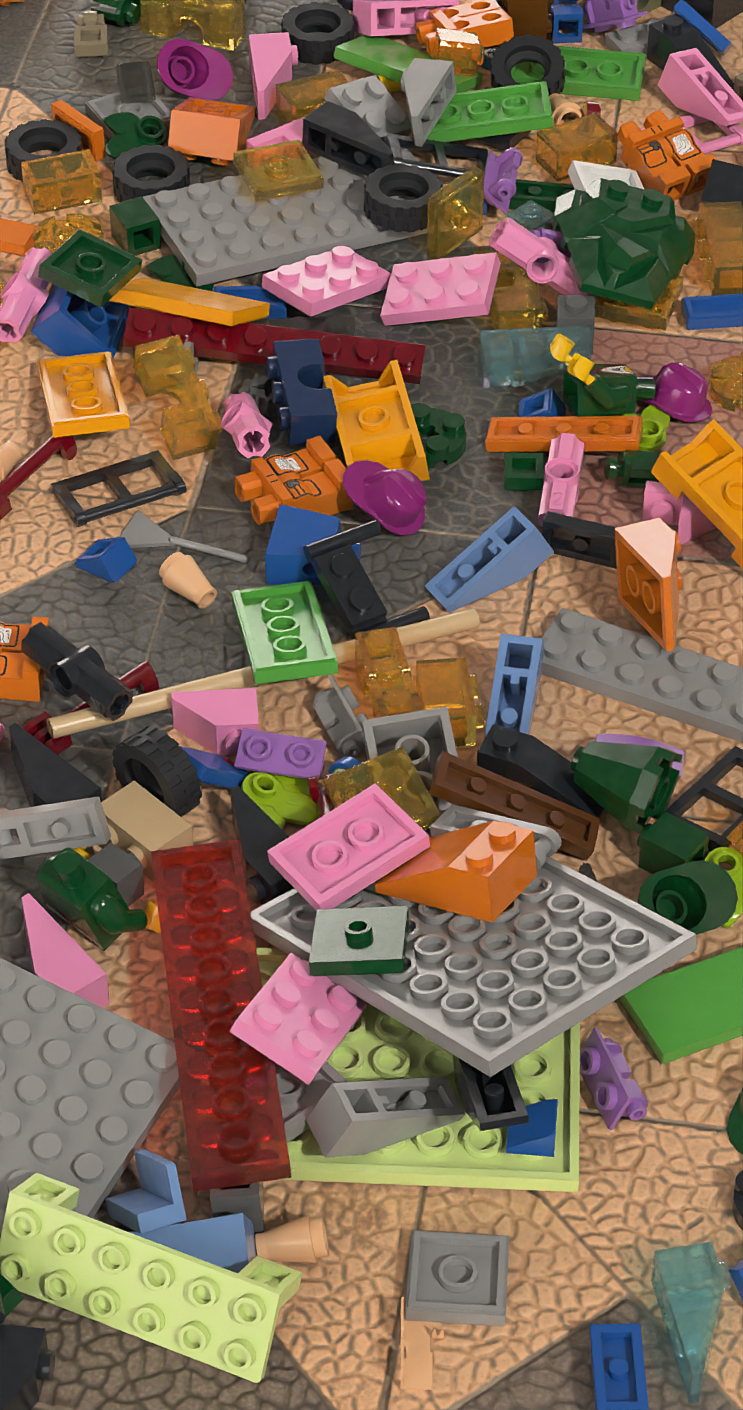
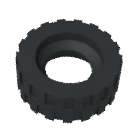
[281,2,354,65]
[490,34,565,96]
[5,119,83,186]
[112,145,190,203]
[363,164,443,233]
[112,726,202,817]

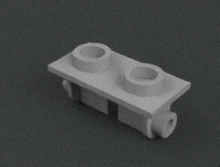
[313,675,368,757]

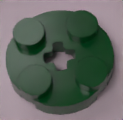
[411,403,466,469]

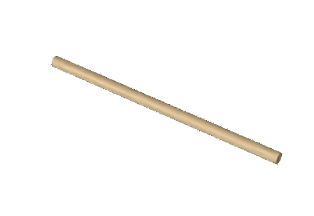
[47,608,480,739]

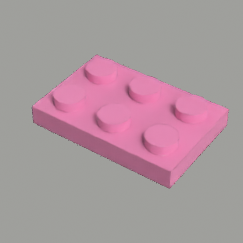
[262,246,391,317]
[380,252,501,326]
[267,783,430,911]
[230,953,368,1085]

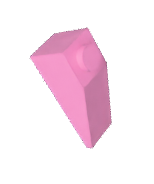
[353,0,459,36]
[249,32,298,120]
[658,48,743,126]
[21,893,109,1007]

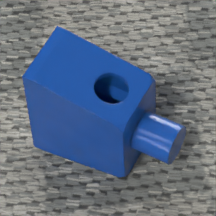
[265,505,361,585]

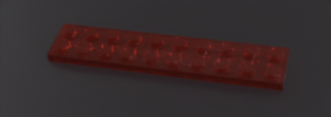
[151,839,292,1192]

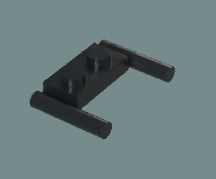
[303,520,430,639]

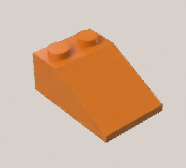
[168,97,256,165]
[614,518,683,652]
[375,821,537,923]

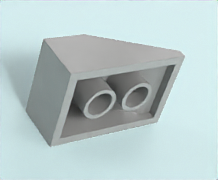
[362,706,458,828]

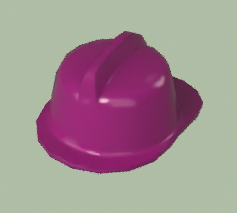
[157,38,233,100]
[642,362,712,422]
[343,460,427,536]

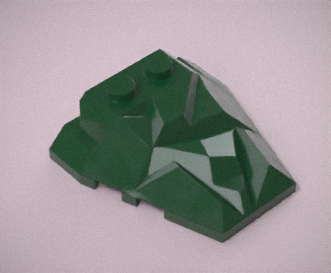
[552,178,695,309]

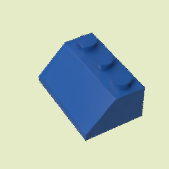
[31,284,135,358]

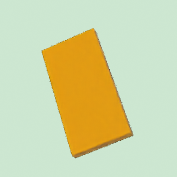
[109,278,270,326]
[37,351,130,438]

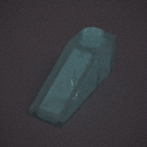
[479,325,593,388]
[651,1242,730,1404]

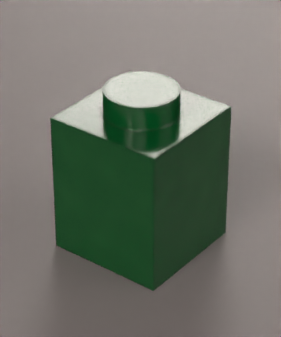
[109,196,161,256]
[637,811,710,874]

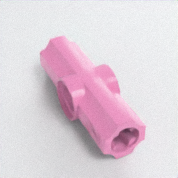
[489,217,589,296]
[0,247,52,344]
[220,392,272,458]
[538,433,585,527]

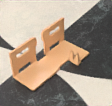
[400,1297,444,1390]

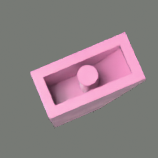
[172,688,259,755]

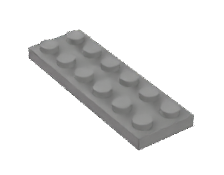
[541,608,743,743]

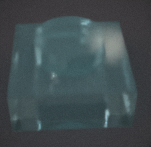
[506,200,554,231]

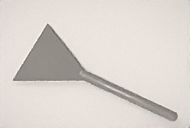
[120,510,249,563]

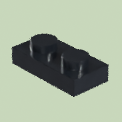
[542,511,617,569]

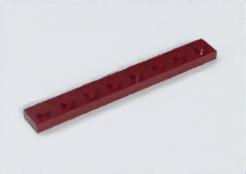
[123,308,425,384]

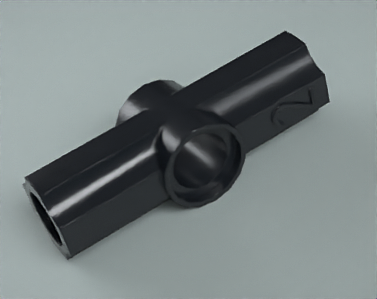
[21,622,133,721]

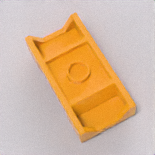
[323,360,430,481]
[651,419,743,569]

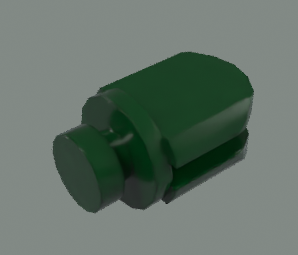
[91,0,142,26]
[604,450,660,488]

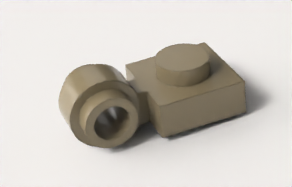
[74,11,109,58]

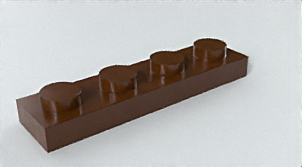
[428,751,600,861]

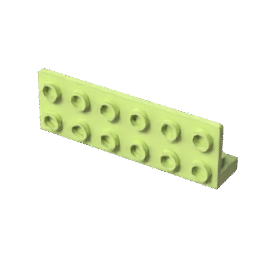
[0,1173,303,1383]

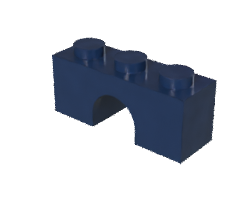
[266,339,337,446]

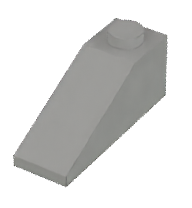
[401,58,457,147]
[306,1077,465,1158]

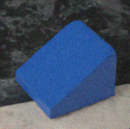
[518,388,566,417]
[75,537,137,582]
[506,1099,558,1157]

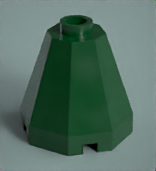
[570,741,682,834]

